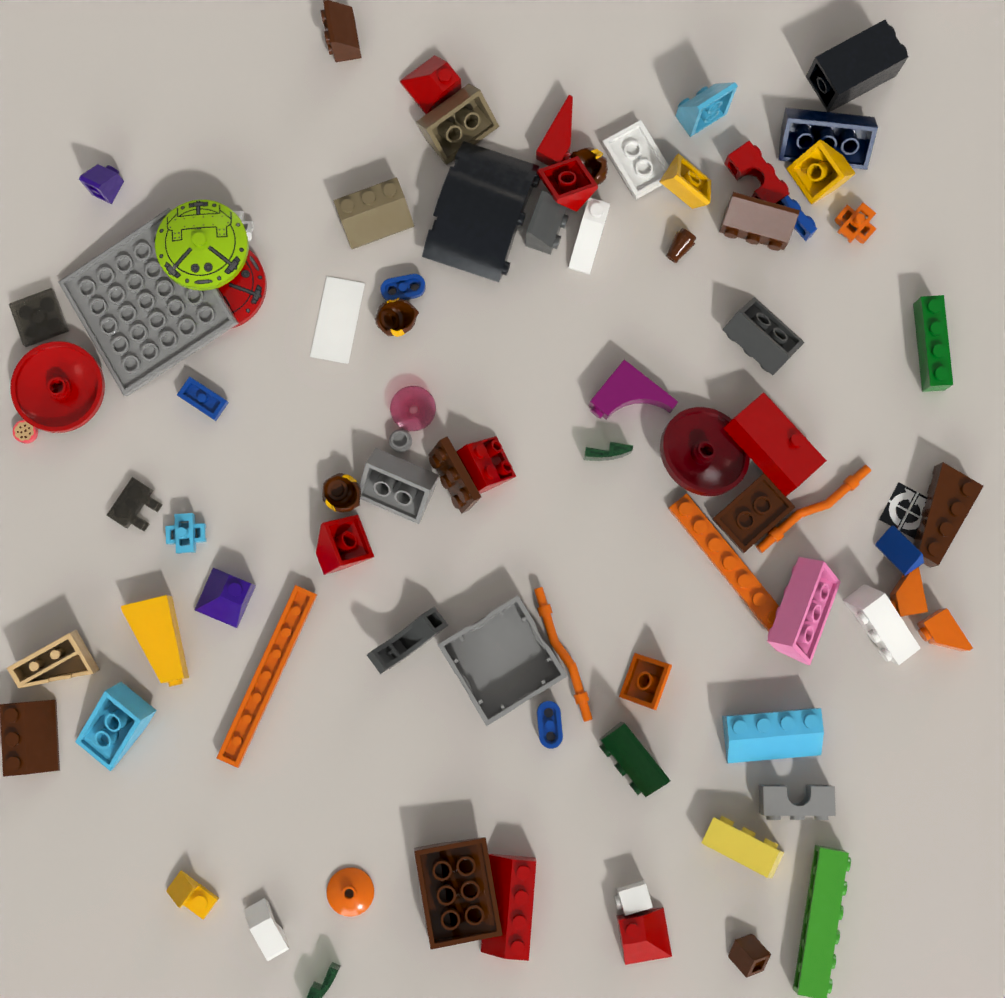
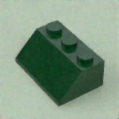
[599,722,670,797]

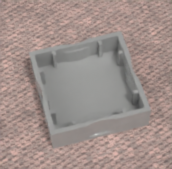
[437,596,567,726]

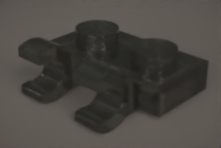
[106,477,163,531]

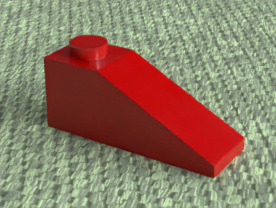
[536,95,573,166]

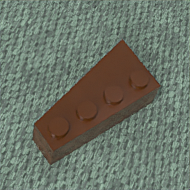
[913,462,984,568]

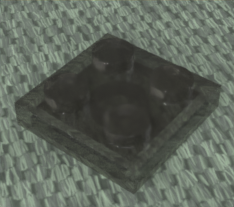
[9,288,69,347]

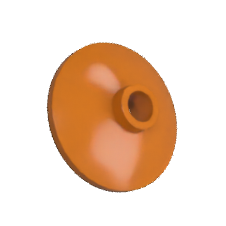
[327,867,374,917]

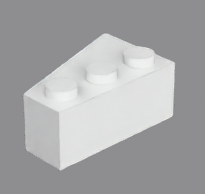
[842,584,921,665]

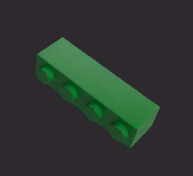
[913,295,953,392]

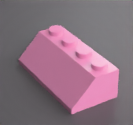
[767,557,840,665]

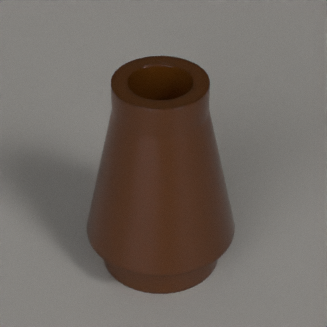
[666,228,696,263]

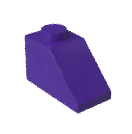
[79,164,124,204]

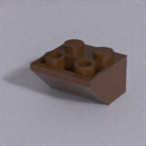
[321,0,362,62]

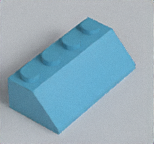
[722,708,824,763]

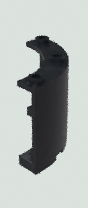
[422,141,541,282]

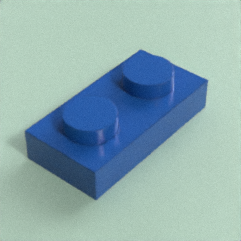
[779,195,817,241]
[177,376,229,421]

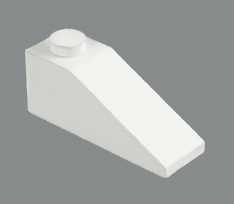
[568,198,610,275]

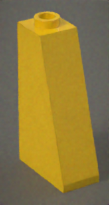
[121,595,189,687]

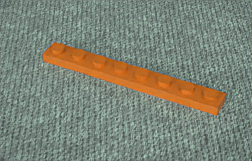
[668,493,779,632]
[216,585,317,768]

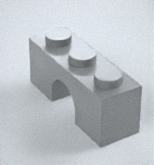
[759,785,836,820]

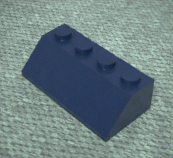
[778,108,878,170]

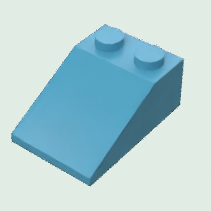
[676,82,738,137]
[75,682,157,771]

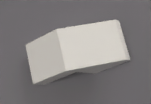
[244,898,289,961]

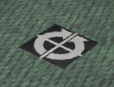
[879,482,927,539]

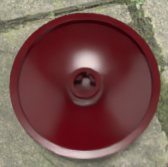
[660,407,750,496]

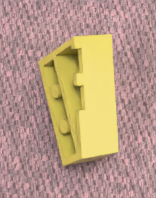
[701,815,784,878]

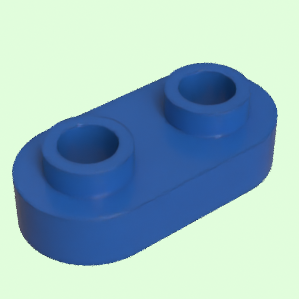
[380,274,426,301]
[537,701,563,749]

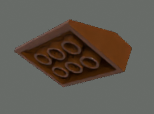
[414,837,502,949]

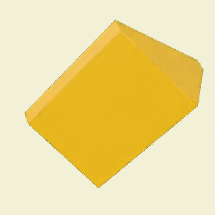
[659,153,711,209]

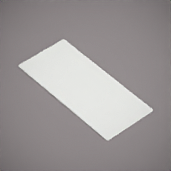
[310,276,365,364]

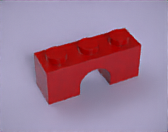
[724,140,790,204]

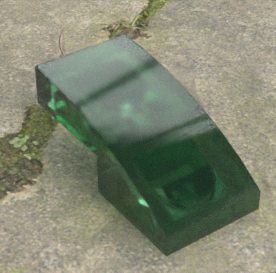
[583,442,633,461]
[307,962,341,998]

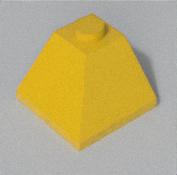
[786,140,856,204]

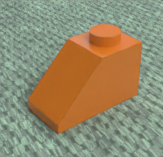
[889,567,928,617]
[917,608,973,651]

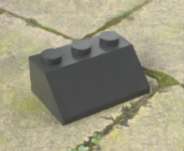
[722,297,805,375]

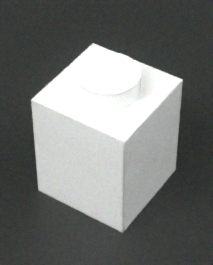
[614,880,653,916]

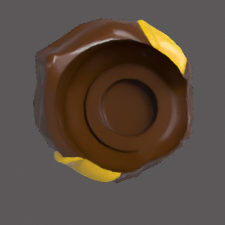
[571,148,608,185]
[375,298,419,337]
[322,473,361,513]

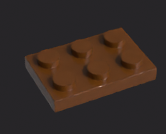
[428,436,481,514]
[712,473,795,553]

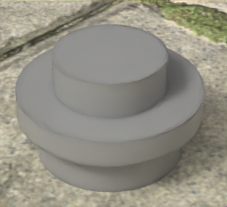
[389,429,412,453]

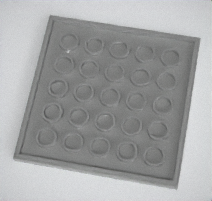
[58,208,239,396]

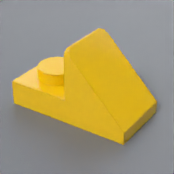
[166,870,219,919]

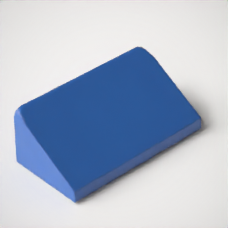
[875,525,924,576]

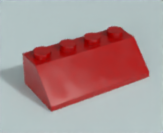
[481,854,536,961]

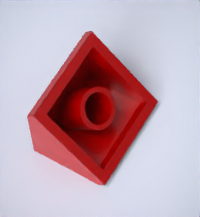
[537,156,598,212]

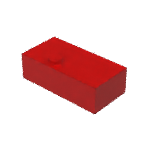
[723,392,827,497]

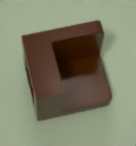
[728,934,771,978]

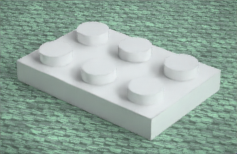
[602,120,669,200]

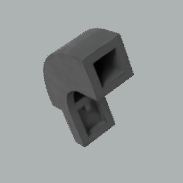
[367,607,448,674]

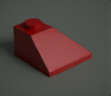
[400,55,462,114]
[316,514,374,575]
[616,907,672,965]

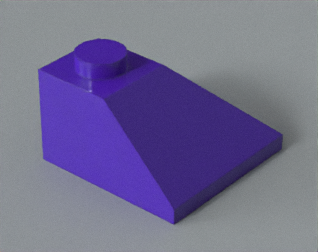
[195,568,256,628]

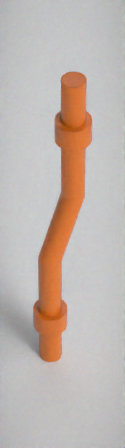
[756,465,871,553]
[534,587,593,722]

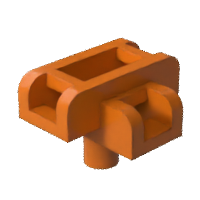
[835,203,876,244]

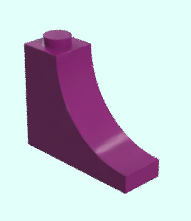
[589,360,678,420]

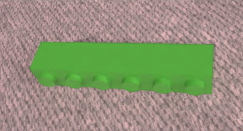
[793,845,851,998]

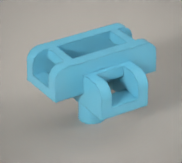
[165,513,207,554]

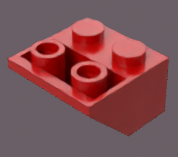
[456,436,516,494]

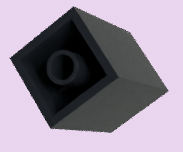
[806,20,909,112]

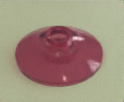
[390,386,436,431]

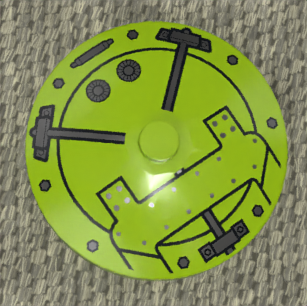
[155,200,249,291]

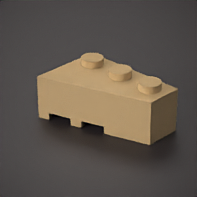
[7,630,100,689]

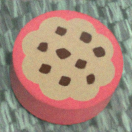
[13,420,38,444]

